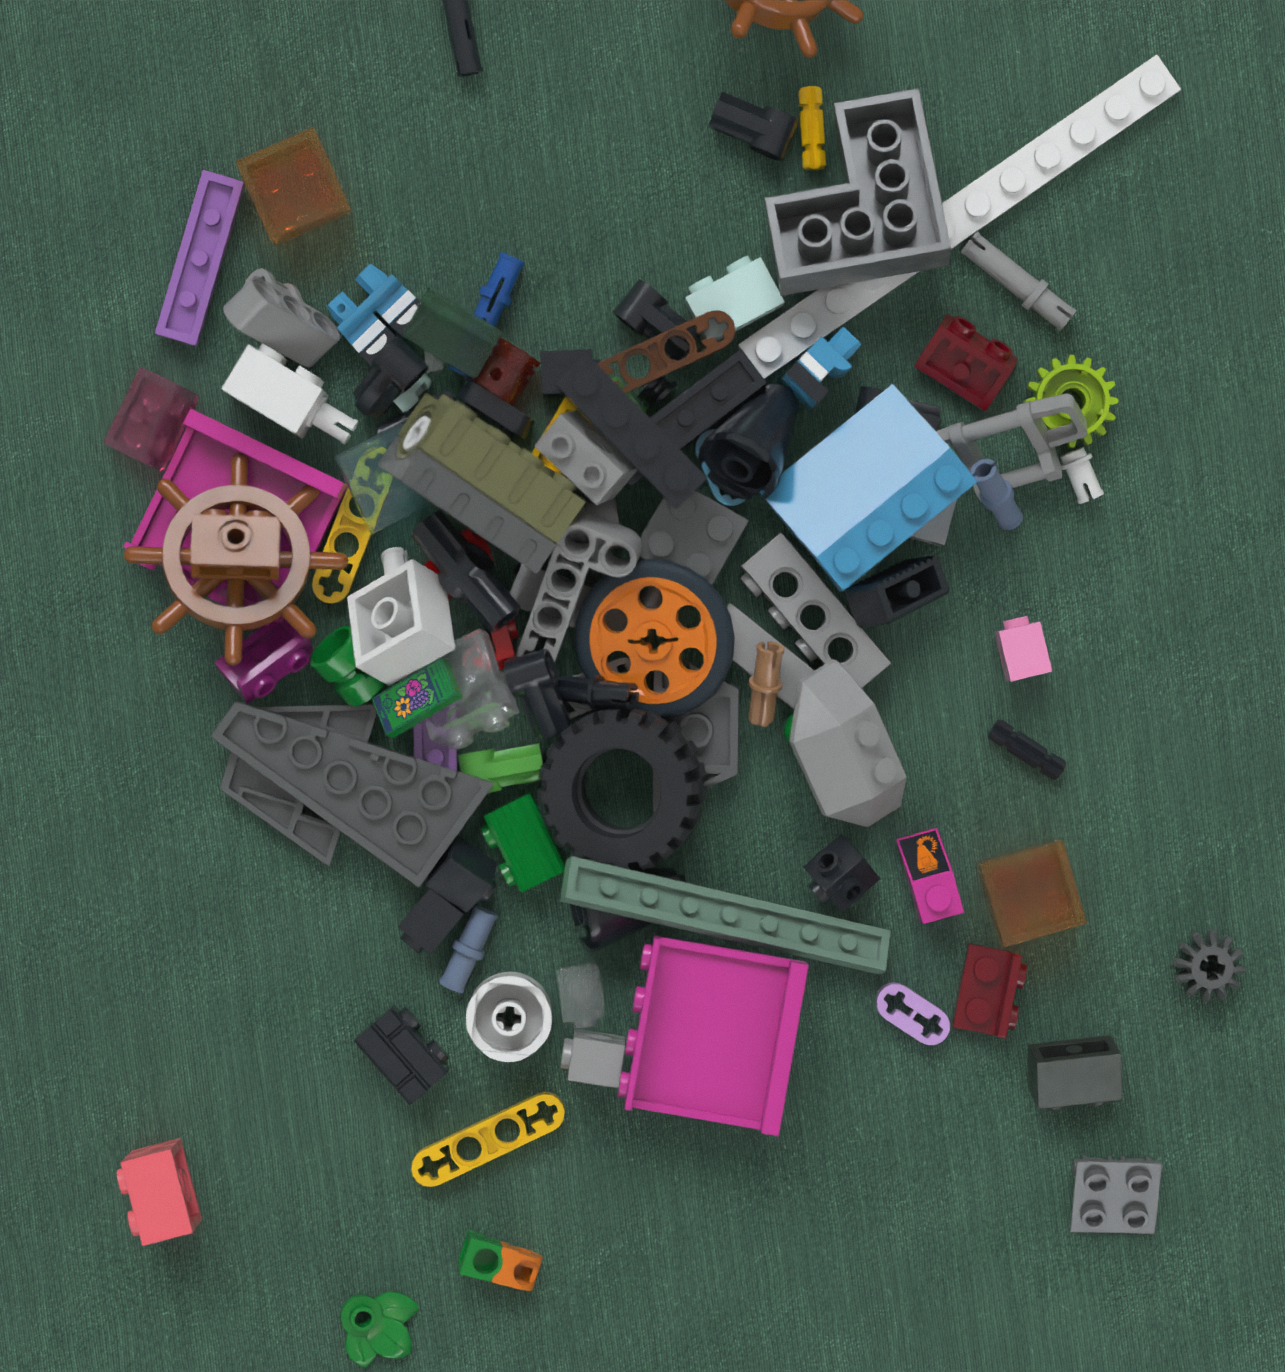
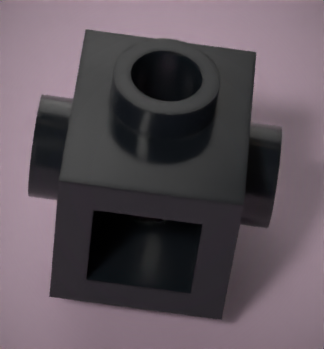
[803,833,881,912]

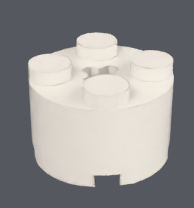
[466,972,552,1062]

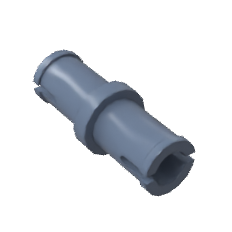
[970,459,1023,530]
[439,905,498,993]

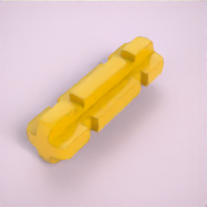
[798,86,826,171]

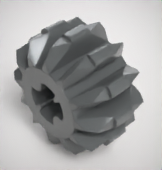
[1172,929,1246,1002]

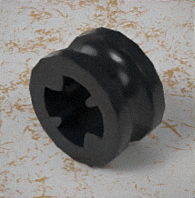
[637,376,678,412]

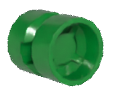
[309,626,385,707]

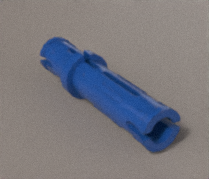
[448,252,525,380]

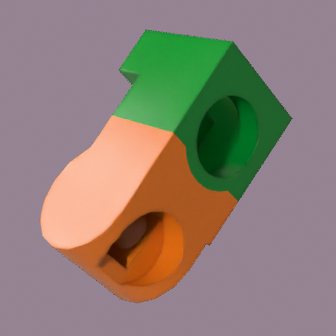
[456,1230,543,1291]

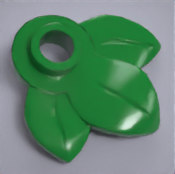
[340,1291,419,1368]

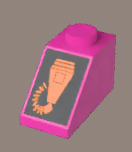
[896,828,964,924]

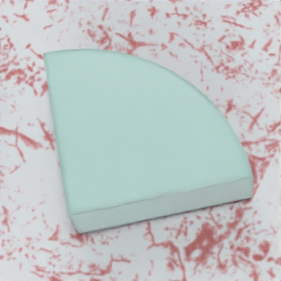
[393,374,431,412]

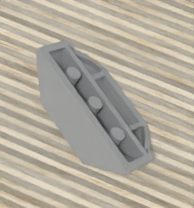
[789,660,906,827]

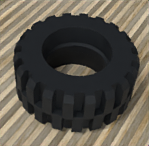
[537,707,707,870]

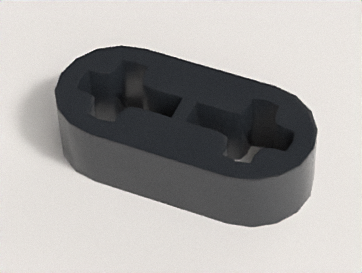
[456,378,535,440]

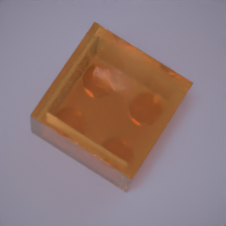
[235,127,352,246]
[975,838,1087,947]

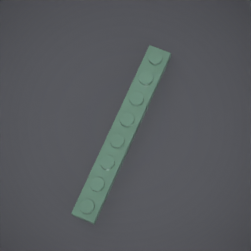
[560,856,891,975]

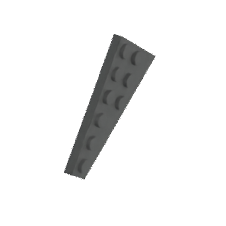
[210,701,495,887]

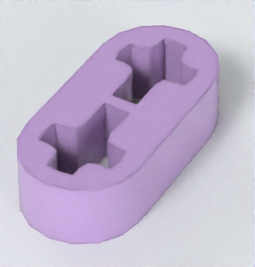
[875,982,950,1045]

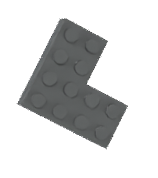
[765,88,951,296]

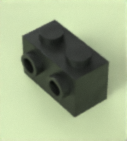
[1028,1035,1122,1111]

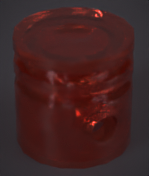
[471,336,541,407]

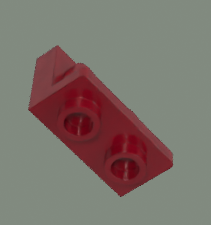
[914,314,1018,412]
[951,943,1027,1039]

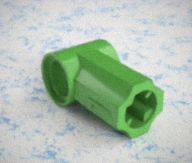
[457,743,543,793]

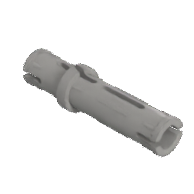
[960,231,1077,332]

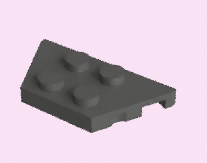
[653,647,740,812]

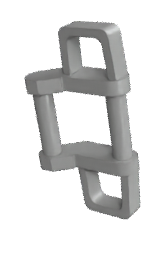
[936,394,1087,502]

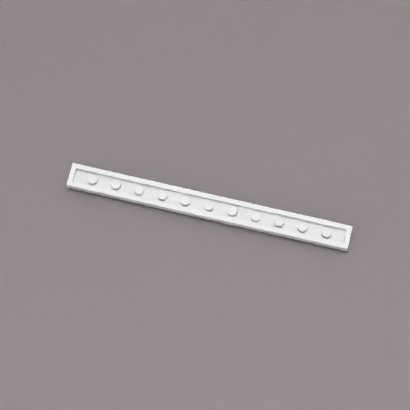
[738,55,1181,379]

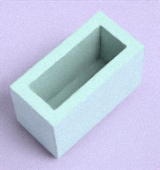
[684,256,785,341]

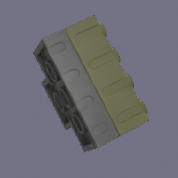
[377,393,585,574]

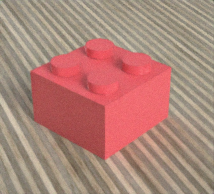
[117,1138,202,1246]

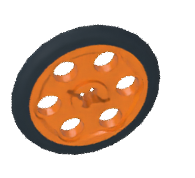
[575,559,735,719]

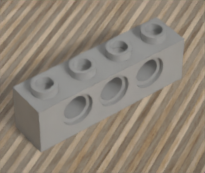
[740,533,891,688]

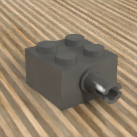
[639,490,749,609]

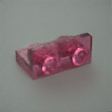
[103,367,199,471]

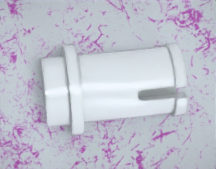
[1060,447,1104,504]

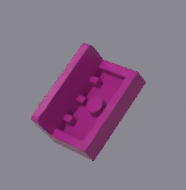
[214,619,314,704]

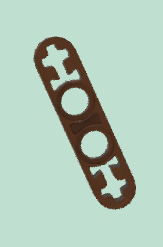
[597,310,735,394]

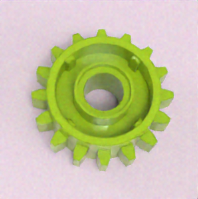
[1023,355,1119,449]

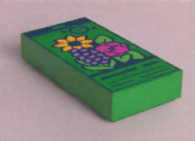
[372,657,463,738]

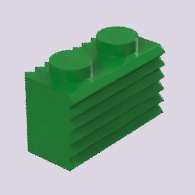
[480,793,566,893]

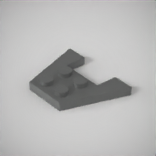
[220,704,378,867]

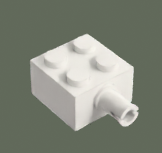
[222,343,359,445]
[347,547,455,686]

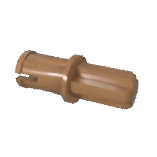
[748,641,784,727]

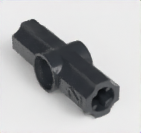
[411,511,521,633]

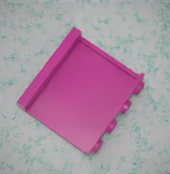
[123,408,348,626]
[617,935,809,1136]

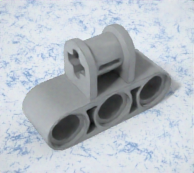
[223,268,341,368]

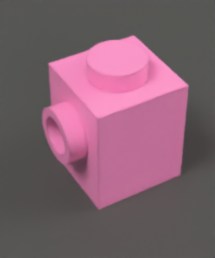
[994,616,1052,682]

